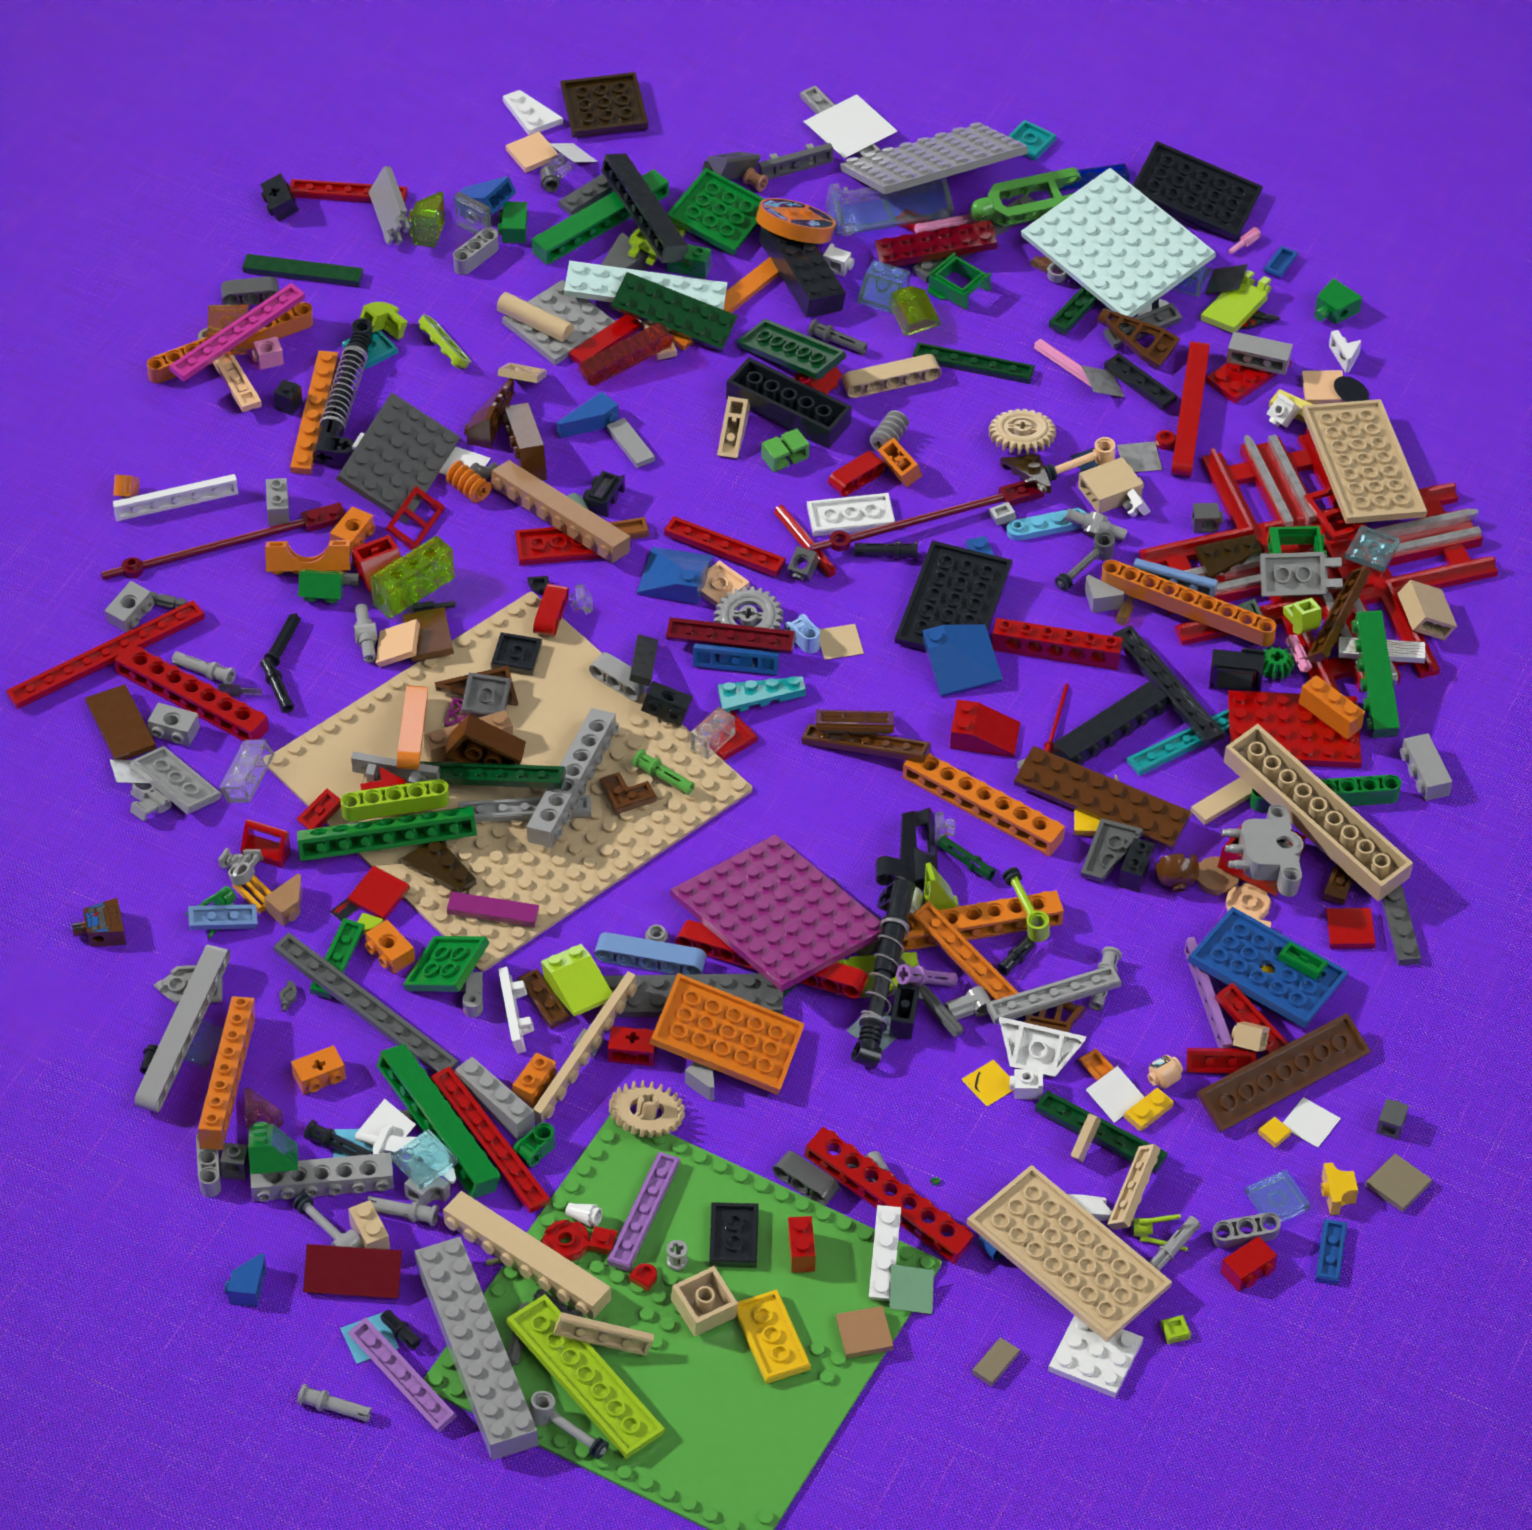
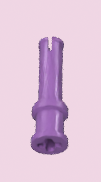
[896,964,957,987]

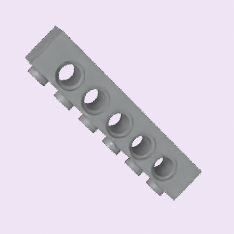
[250,1153,394,1202]

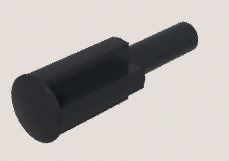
[412,601,456,613]

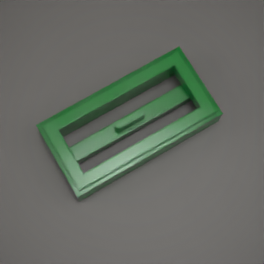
[1278,941,1329,981]

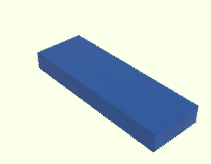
[1315,1219,1347,1286]

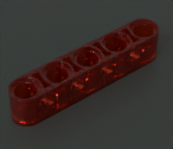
[578,323,674,386]

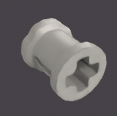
[666,1240,688,1271]

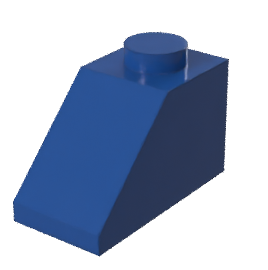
[224,1254,267,1307]

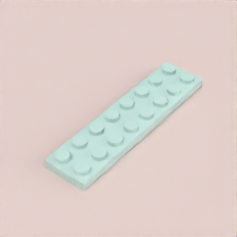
[564,261,727,310]

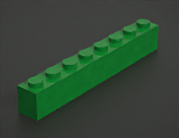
[532,169,669,265]
[377,1043,501,1199]

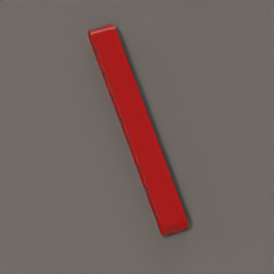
[1171,341,1210,477]
[675,920,869,999]

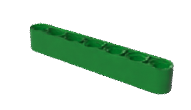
[1250,775,1401,812]

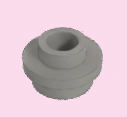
[645,924,668,942]

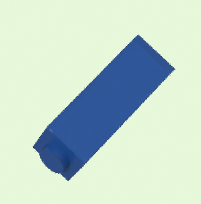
[453,176,516,215]

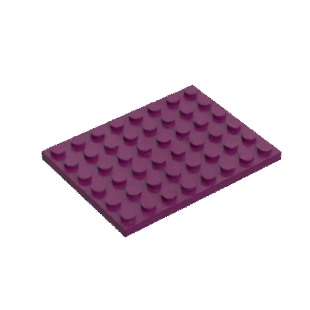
[670,834,883,992]

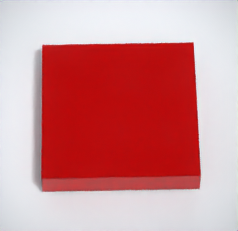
[697,710,758,761]
[347,865,410,921]
[1325,908,1376,949]

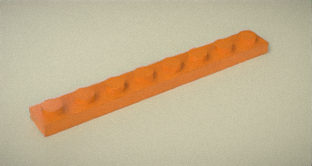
[290,351,339,474]

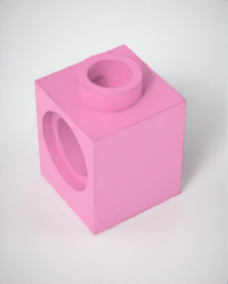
[251,337,284,370]

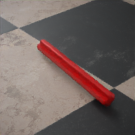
[774,505,836,578]

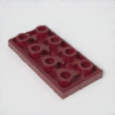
[303,1244,403,1298]

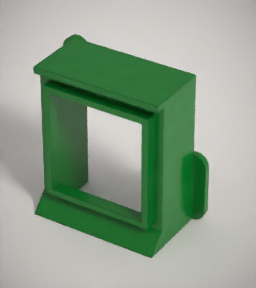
[927,253,991,310]

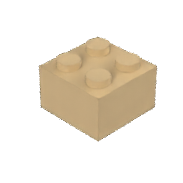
[671,1266,738,1337]

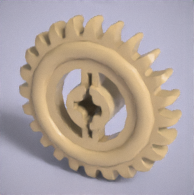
[989,409,1056,455]
[609,1080,685,1138]

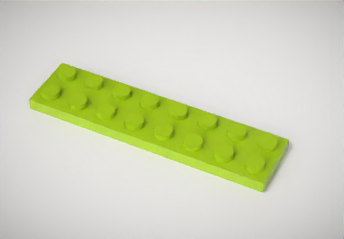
[506,1294,665,1459]

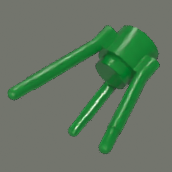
[186,886,236,939]

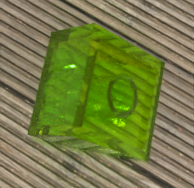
[409,191,445,247]
[889,286,941,336]

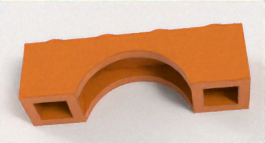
[265,540,352,574]

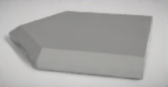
[154,965,223,1004]

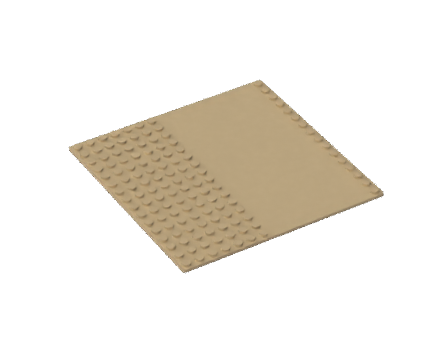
[264,592,752,972]

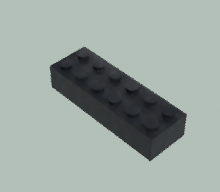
[759,226,846,318]
[726,357,852,448]

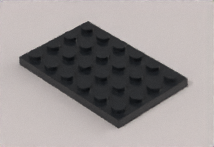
[1133,141,1263,241]
[895,540,1013,651]

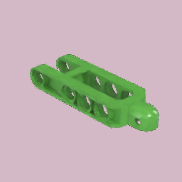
[969,167,1081,227]

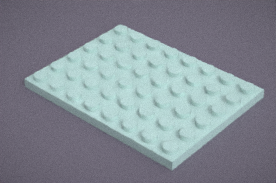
[1021,168,1216,317]

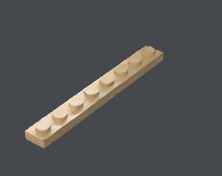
[533,971,638,1123]

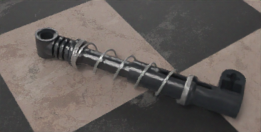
[851,879,915,1069]

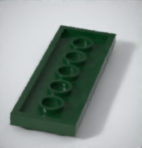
[611,272,738,352]
[737,319,847,380]

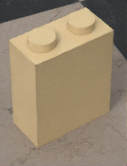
[1078,457,1144,513]
[1397,580,1457,640]

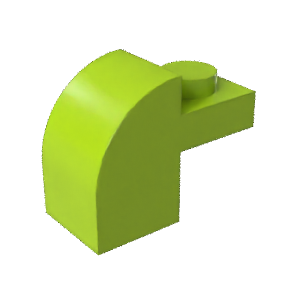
[360,302,408,340]
[1283,598,1322,634]

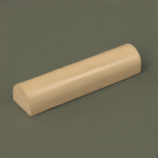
[497,292,574,342]

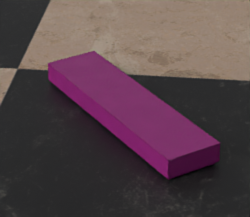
[447,892,539,927]

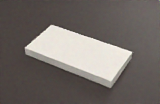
[807,493,895,537]

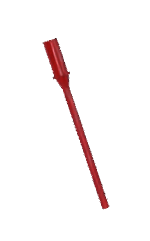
[1044,683,1069,753]

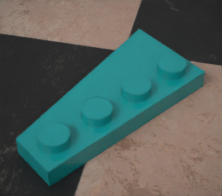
[718,676,806,716]

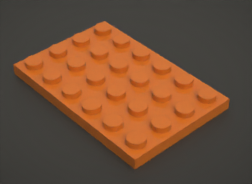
[649,973,805,1095]

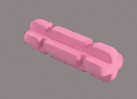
[1286,634,1312,673]

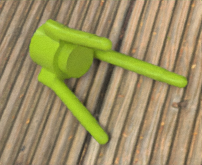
[1134,1214,1188,1251]

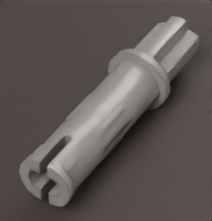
[1149,1216,1201,1271]

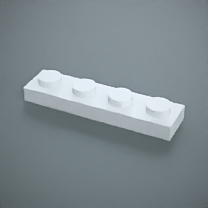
[869,1205,901,1301]

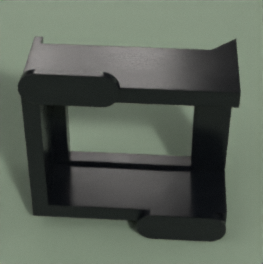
[1209,648,1265,692]

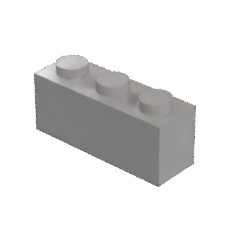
[1226,332,1293,375]
[1400,733,1452,801]

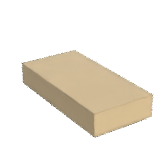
[1071,1113,1101,1163]

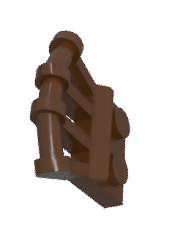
[1025,1002,1086,1033]

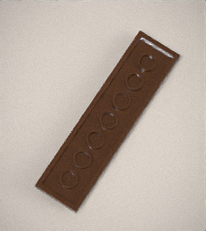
[1014,746,1192,850]
[1196,1013,1371,1133]

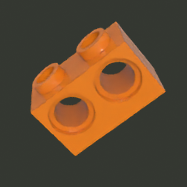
[512,1052,557,1109]

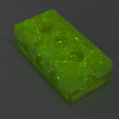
[371,536,455,619]

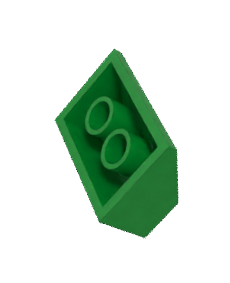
[248,1122,299,1174]

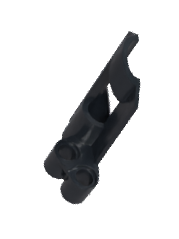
[875,808,938,891]

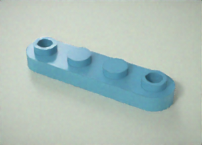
[1007,508,1087,541]

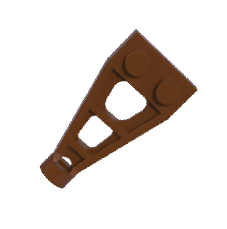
[1097,308,1180,370]

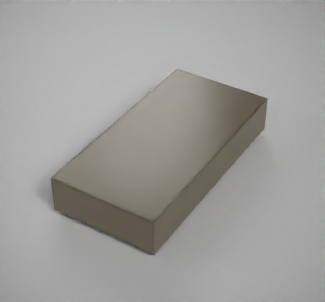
[972,1337,1020,1387]

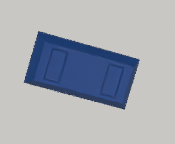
[1263,246,1299,279]

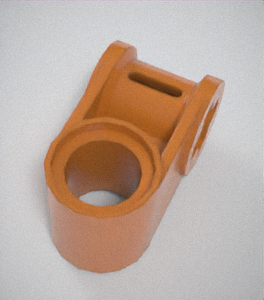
[113,474,140,497]

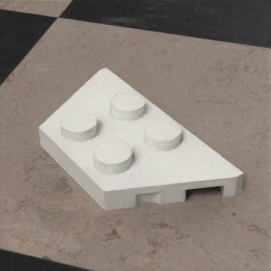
[999,1017,1086,1077]

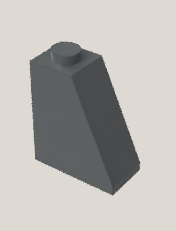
[601,233,649,271]

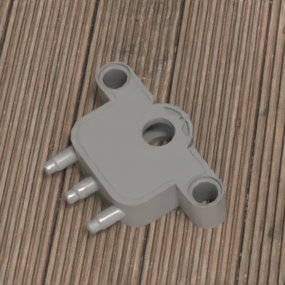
[1221,804,1303,897]

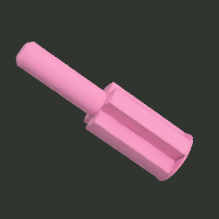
[1229,227,1261,254]

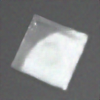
[454,191,491,234]

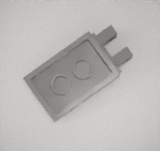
[369,166,410,245]
[1260,552,1343,597]

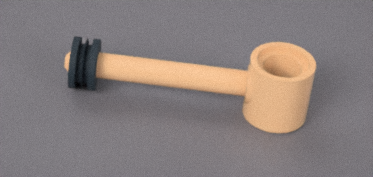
[1044,437,1115,482]

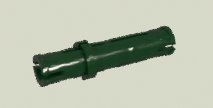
[937,835,996,881]

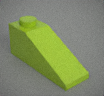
[923,863,958,910]

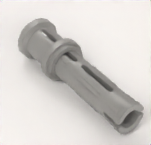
[172,651,236,686]
[1089,946,1122,1011]
[368,1196,439,1227]
[297,1384,372,1423]

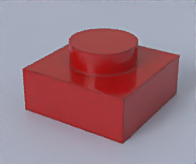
[588,1226,618,1255]

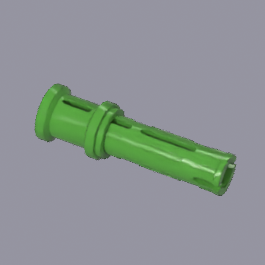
[632,749,695,795]

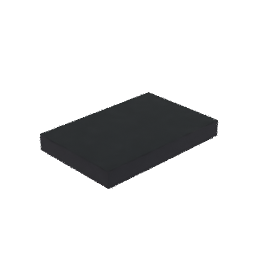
[709,1202,759,1268]

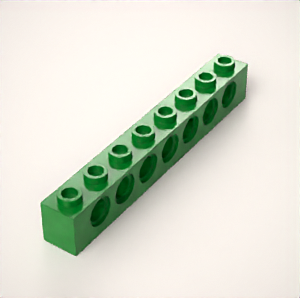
[297,806,477,861]

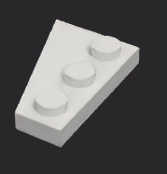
[503,90,563,136]

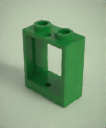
[1267,526,1327,555]

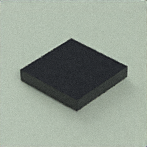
[491,632,543,676]

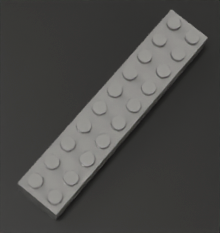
[415,1237,538,1461]

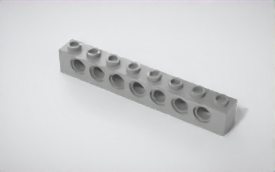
[526,708,619,848]

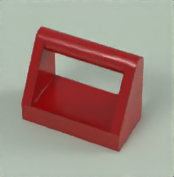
[241,819,291,868]

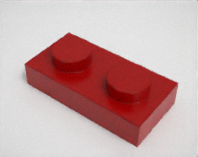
[297,788,341,830]

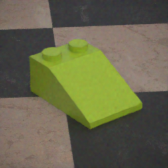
[541,944,612,1017]

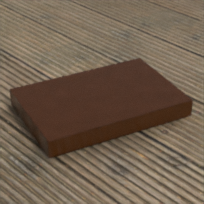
[403,607,454,662]

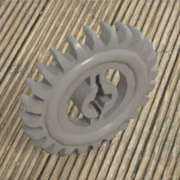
[714,586,783,630]

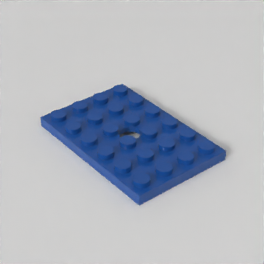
[1187,907,1349,1028]

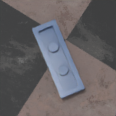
[188,904,258,930]

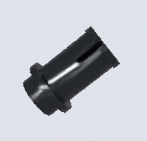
[139,1044,158,1075]

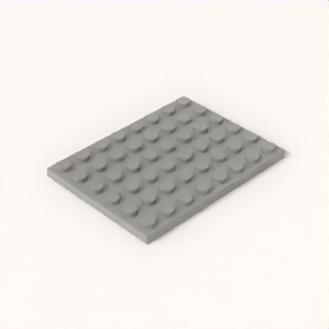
[841,122,1028,194]

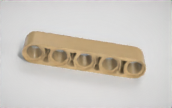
[841,354,942,398]

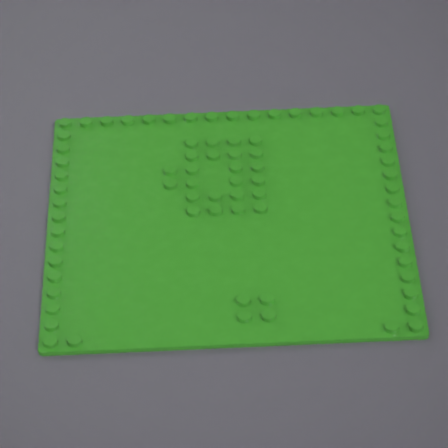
[424,1114,942,1530]

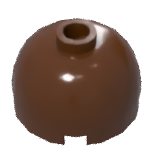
[1154,854,1199,892]

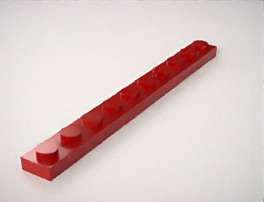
[6,600,205,709]

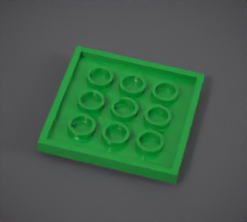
[667,168,764,255]

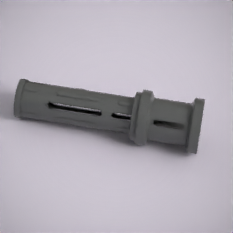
[807,319,868,355]

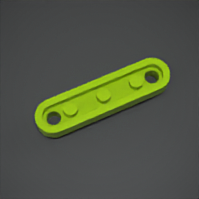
[418,314,471,369]

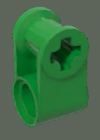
[513,1123,556,1168]

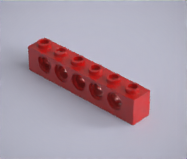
[992,618,1123,670]

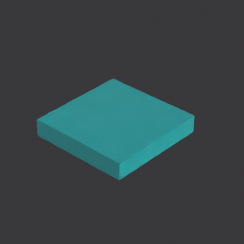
[1008,120,1057,161]
[342,330,398,370]

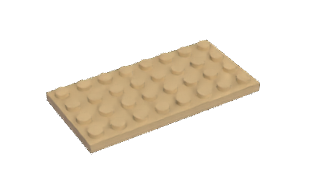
[1301,399,1427,524]
[966,1165,1172,1342]

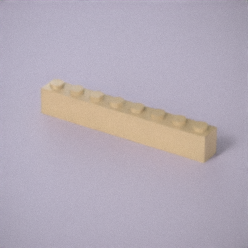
[443,1191,611,1319]

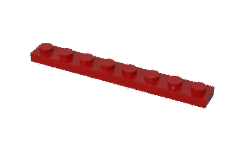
[430,1066,550,1214]

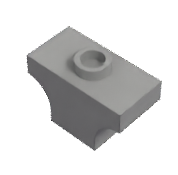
[404,1159,451,1206]

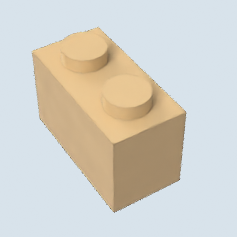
[348,1200,390,1249]

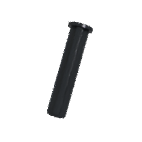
[264,613,301,666]

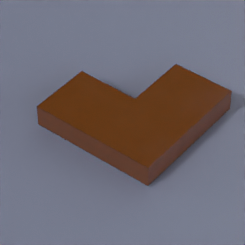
[599,772,657,815]

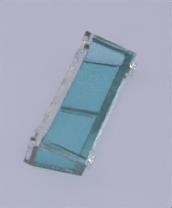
[826,177,954,236]

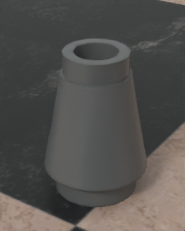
[540,166,560,192]

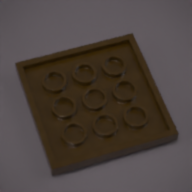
[560,72,648,138]

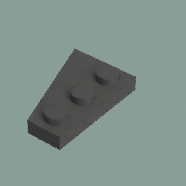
[1081,818,1143,883]

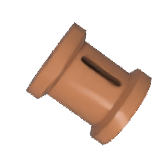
[743,168,769,192]

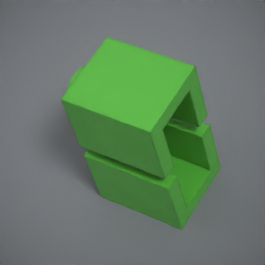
[761,429,810,472]

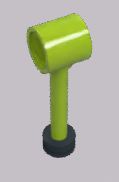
[1002,867,1050,942]

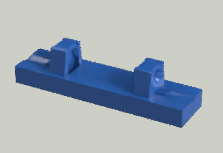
[693,644,780,675]

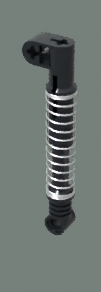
[312,318,373,467]

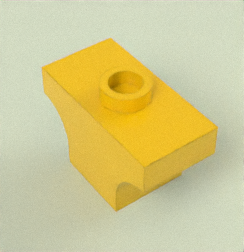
[1321,1163,1358,1215]

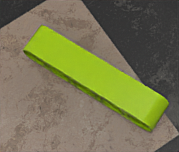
[341,779,449,821]

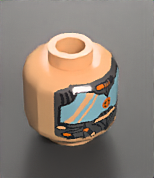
[1147,1055,1183,1089]

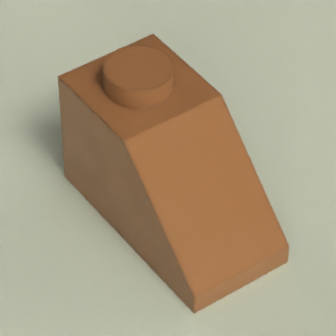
[264,873,303,926]

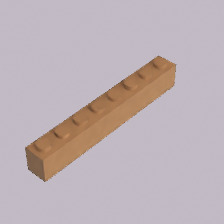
[491,460,631,563]

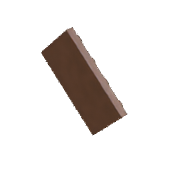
[85,684,156,760]

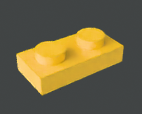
[1124,1087,1174,1132]

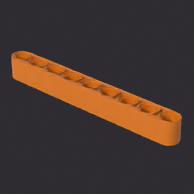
[147,302,313,383]
[1101,560,1276,647]

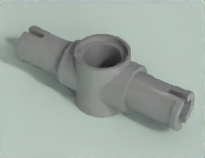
[1064,508,1127,541]
[354,604,378,663]

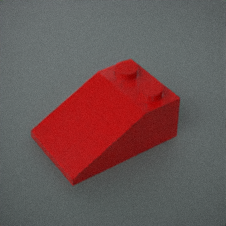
[950,699,1020,757]

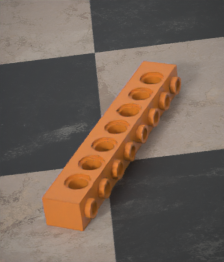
[903,753,1065,857]
[901,890,1064,952]
[198,996,256,1150]

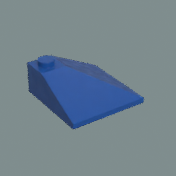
[637,547,713,604]
[923,624,1003,697]

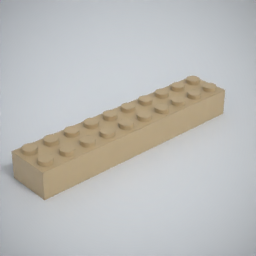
[1224,724,1413,901]

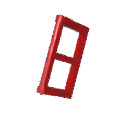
[385,486,445,551]
[1304,486,1367,541]

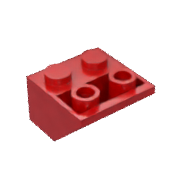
[351,535,409,594]

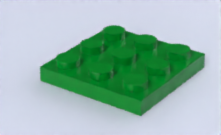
[403,936,490,992]

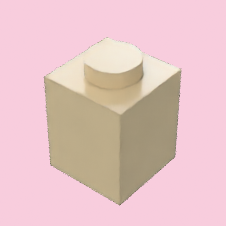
[1232,1021,1270,1052]

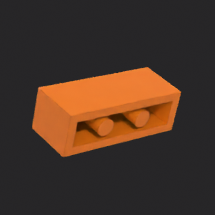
[1299,675,1365,739]

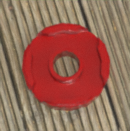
[542,1220,590,1262]

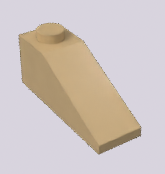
[717,396,750,459]

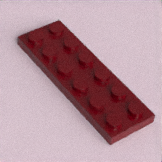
[875,220,998,269]

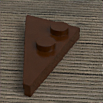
[435,665,518,706]

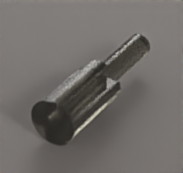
[217,683,262,697]

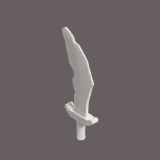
[355,1123,456,1183]

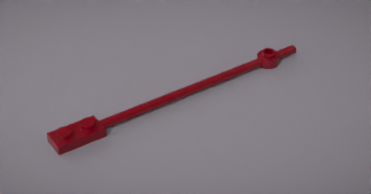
[809,481,1045,552]
[101,502,346,580]

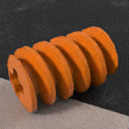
[446,460,492,503]

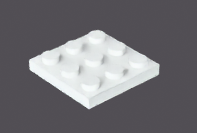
[1048,1315,1143,1398]

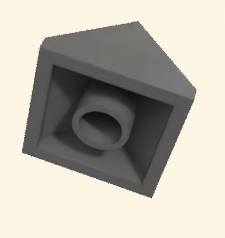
[707,151,761,179]

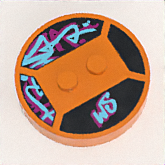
[756,198,836,244]

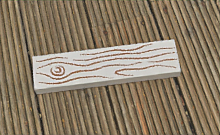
[1338,637,1425,663]

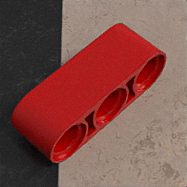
[828,451,887,497]
[533,583,569,637]

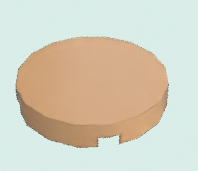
[1226,883,1271,920]

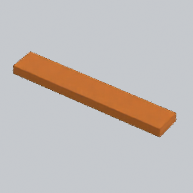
[911,901,1019,1001]

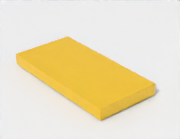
[736,1289,811,1384]

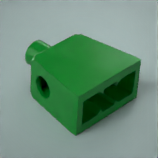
[1314,278,1363,324]

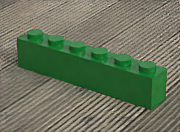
[1351,610,1400,738]

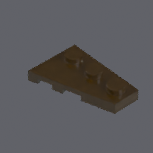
[1195,534,1262,579]
[401,841,477,893]

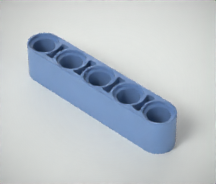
[594,932,707,975]

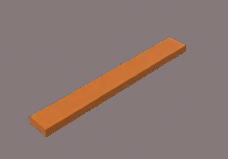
[670,257,780,351]

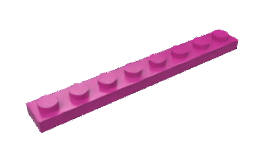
[170,283,305,382]

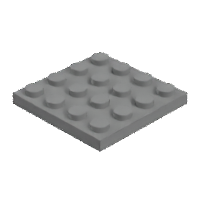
[502,280,615,365]

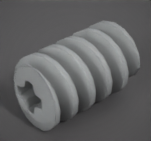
[870,410,910,453]

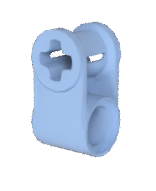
[784,614,820,654]

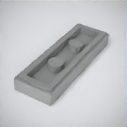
[607,418,655,468]

